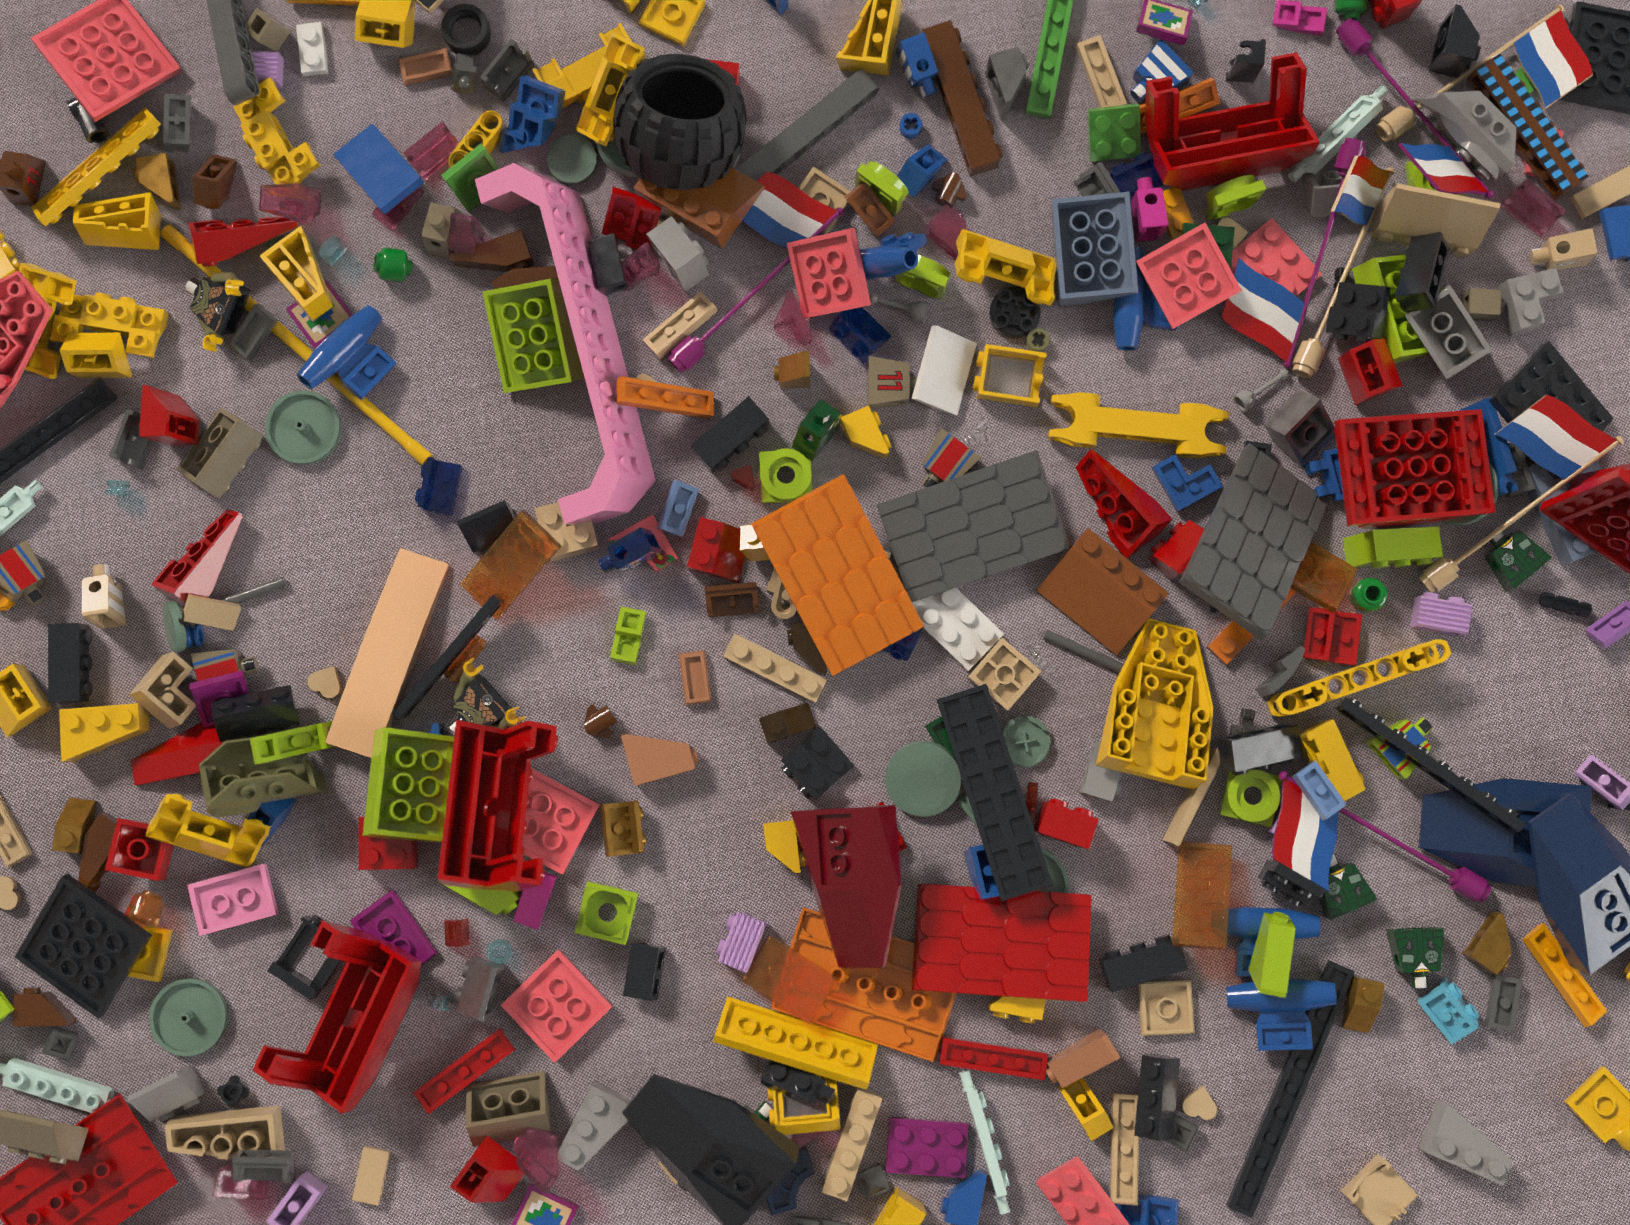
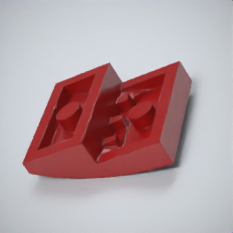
[601,187,661,253]
[1302,607,1362,666]

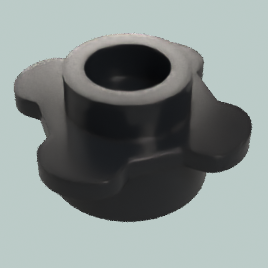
[217,1075,250,1108]

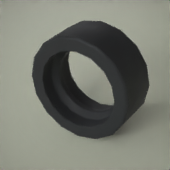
[441,3,491,55]

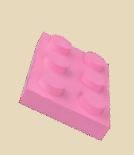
[187,863,279,936]

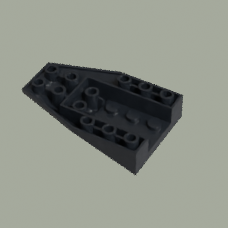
[622,1074,800,1225]

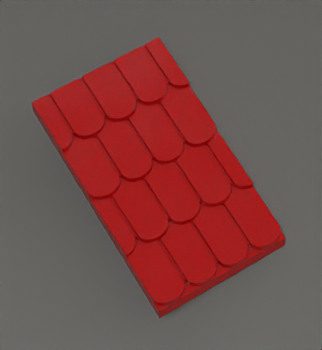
[912,884,1092,1002]
[0,1093,178,1225]

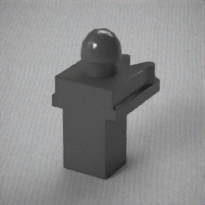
[451,53,477,94]

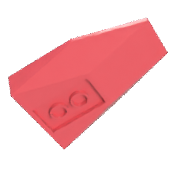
[0,271,53,409]

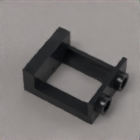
[267,915,342,1000]

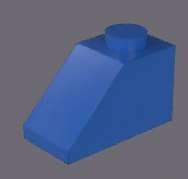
[897,144,948,197]
[248,798,296,847]
[964,845,999,900]
[940,1169,987,1225]

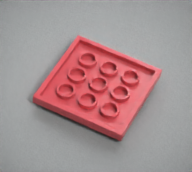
[31,0,181,122]

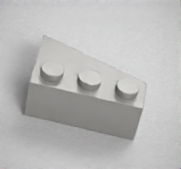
[555,1081,631,1171]
[1419,1099,1513,1186]

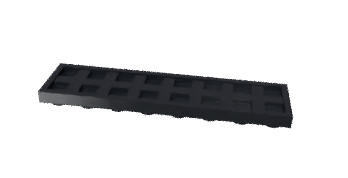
[936,684,1053,902]

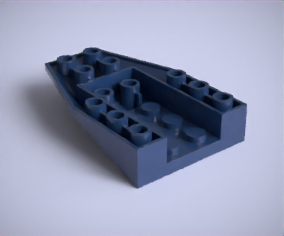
[1418,778,1592,887]
[1528,793,1630,975]

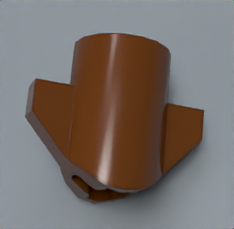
[932,172,967,208]
[584,703,618,738]

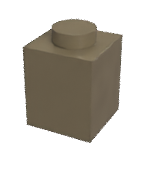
[246,8,291,52]
[1462,288,1504,321]

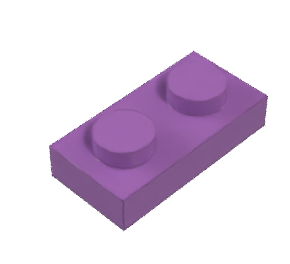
[1585,600,1630,649]

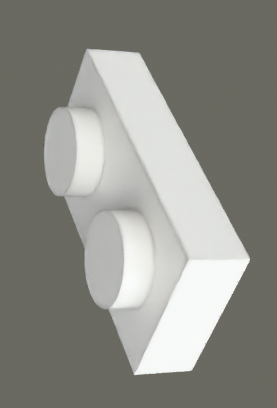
[296,22,329,76]

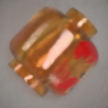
[124,890,165,929]

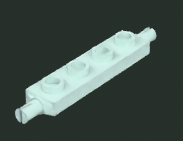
[1288,85,1388,182]
[0,479,43,536]
[0,1057,129,1113]
[959,1070,1010,1214]

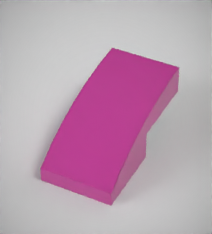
[1272,0,1327,36]
[513,872,557,930]

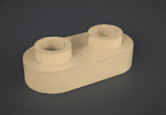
[771,576,797,619]

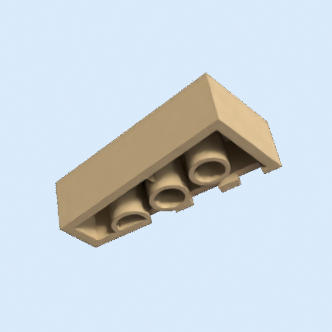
[165,1105,285,1160]

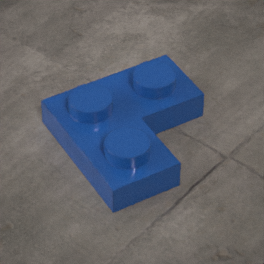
[1152,454,1223,512]

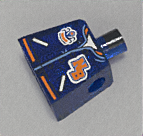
[598,527,663,574]

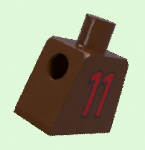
[0,151,46,207]

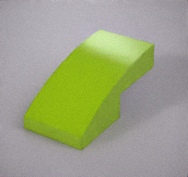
[610,606,646,666]

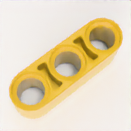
[448,110,506,168]

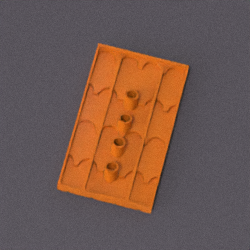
[751,474,924,676]
[770,907,957,1062]

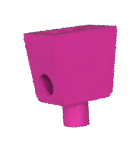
[1131,177,1168,242]

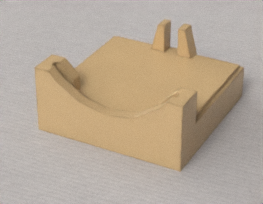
[967,638,1042,711]
[1340,1154,1418,1225]

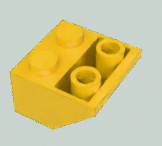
[355,0,415,48]
[60,332,132,379]
[0,664,53,738]

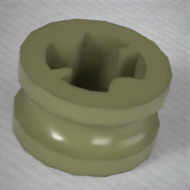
[1026,328,1050,352]

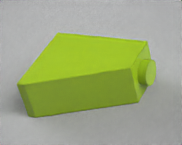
[444,885,521,915]
[1248,912,1296,998]

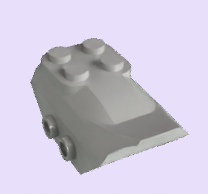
[1409,91,1516,180]

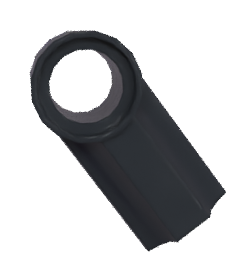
[66,97,109,143]

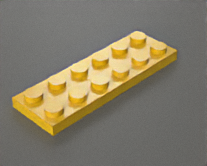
[31,107,161,227]
[713,996,878,1090]

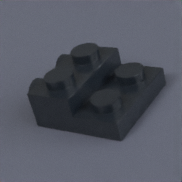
[1326,282,1391,342]
[781,726,854,800]
[1257,860,1326,907]

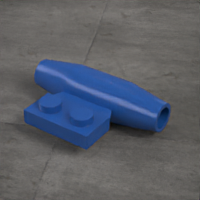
[860,232,928,280]
[1113,246,1178,351]
[297,305,397,401]
[1211,907,1321,978]
[1226,979,1337,1051]

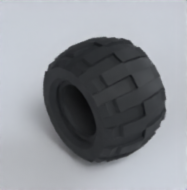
[613,54,747,190]

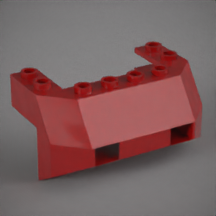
[1145,52,1320,191]
[437,720,558,891]
[252,920,421,1114]

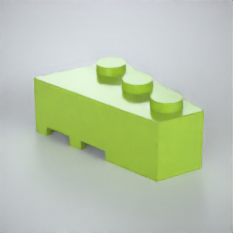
[1343,526,1443,569]

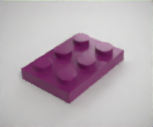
[885,1117,969,1178]

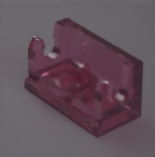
[403,121,459,181]
[1501,178,1566,237]

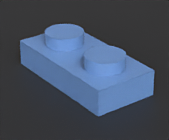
[657,480,699,537]
[1292,761,1347,820]

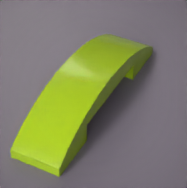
[250,721,336,765]

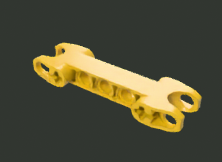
[1047,392,1229,459]
[1266,639,1452,717]

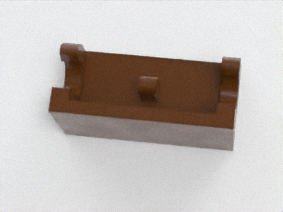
[705,582,760,618]

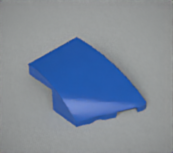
[499,75,565,153]
[1599,205,1630,262]
[1106,1192,1179,1225]

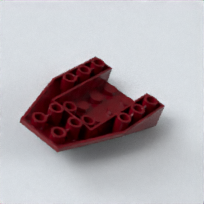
[791,805,902,968]

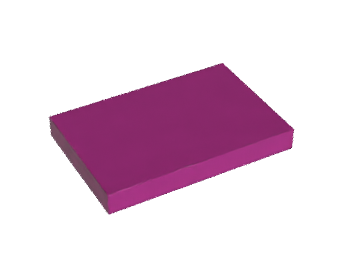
[349,889,439,966]

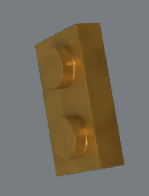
[600,800,646,857]

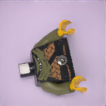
[185,272,251,352]
[449,658,525,733]

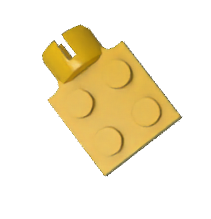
[1563,1066,1630,1151]

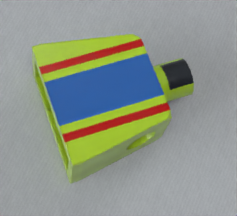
[1365,717,1433,780]

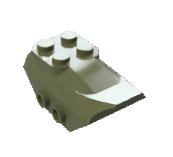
[199,737,328,817]

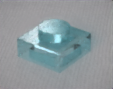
[317,235,348,267]

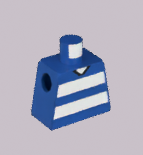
[895,32,938,98]
[1130,39,1194,102]

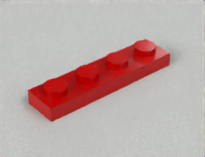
[413,1028,516,1114]
[939,1037,1048,1080]

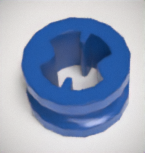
[899,113,922,139]
[185,624,204,648]

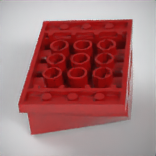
[1333,409,1495,529]
[1539,464,1630,574]

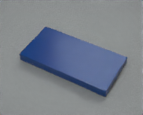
[333,123,424,214]

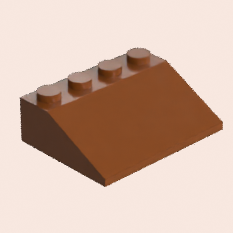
[633,167,765,249]
[1036,528,1169,655]

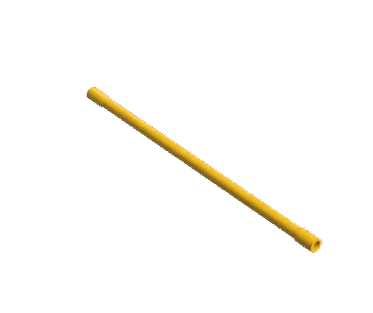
[160,224,433,466]

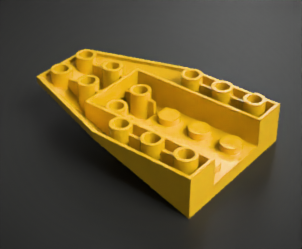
[1096,618,1213,790]

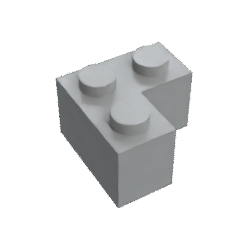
[647,216,709,292]
[1496,268,1563,336]

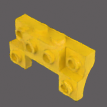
[532,23,632,108]
[575,33,646,147]
[233,77,321,196]
[954,229,1057,306]
[19,263,77,379]
[50,292,169,359]
[146,794,270,868]

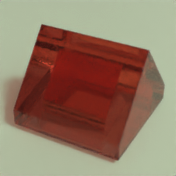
[730,464,755,491]
[444,918,470,947]

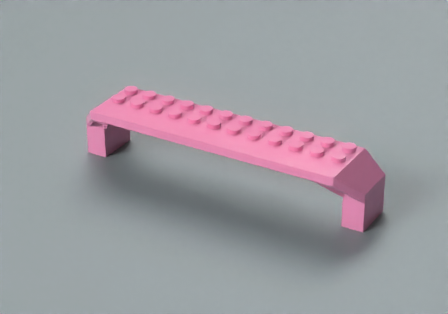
[475,163,656,525]

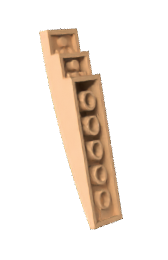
[325,548,450,758]

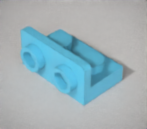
[1418,977,1480,1045]

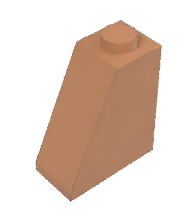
[621,734,700,786]
[1046,1028,1121,1088]

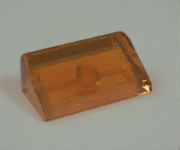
[444,634,487,683]

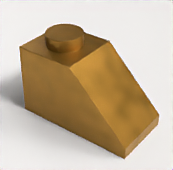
[134,153,181,210]
[774,351,810,389]
[52,798,97,853]
[1462,911,1512,975]
[1341,976,1385,1033]

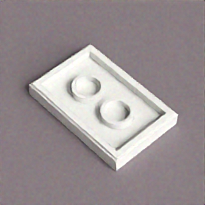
[912,325,977,416]

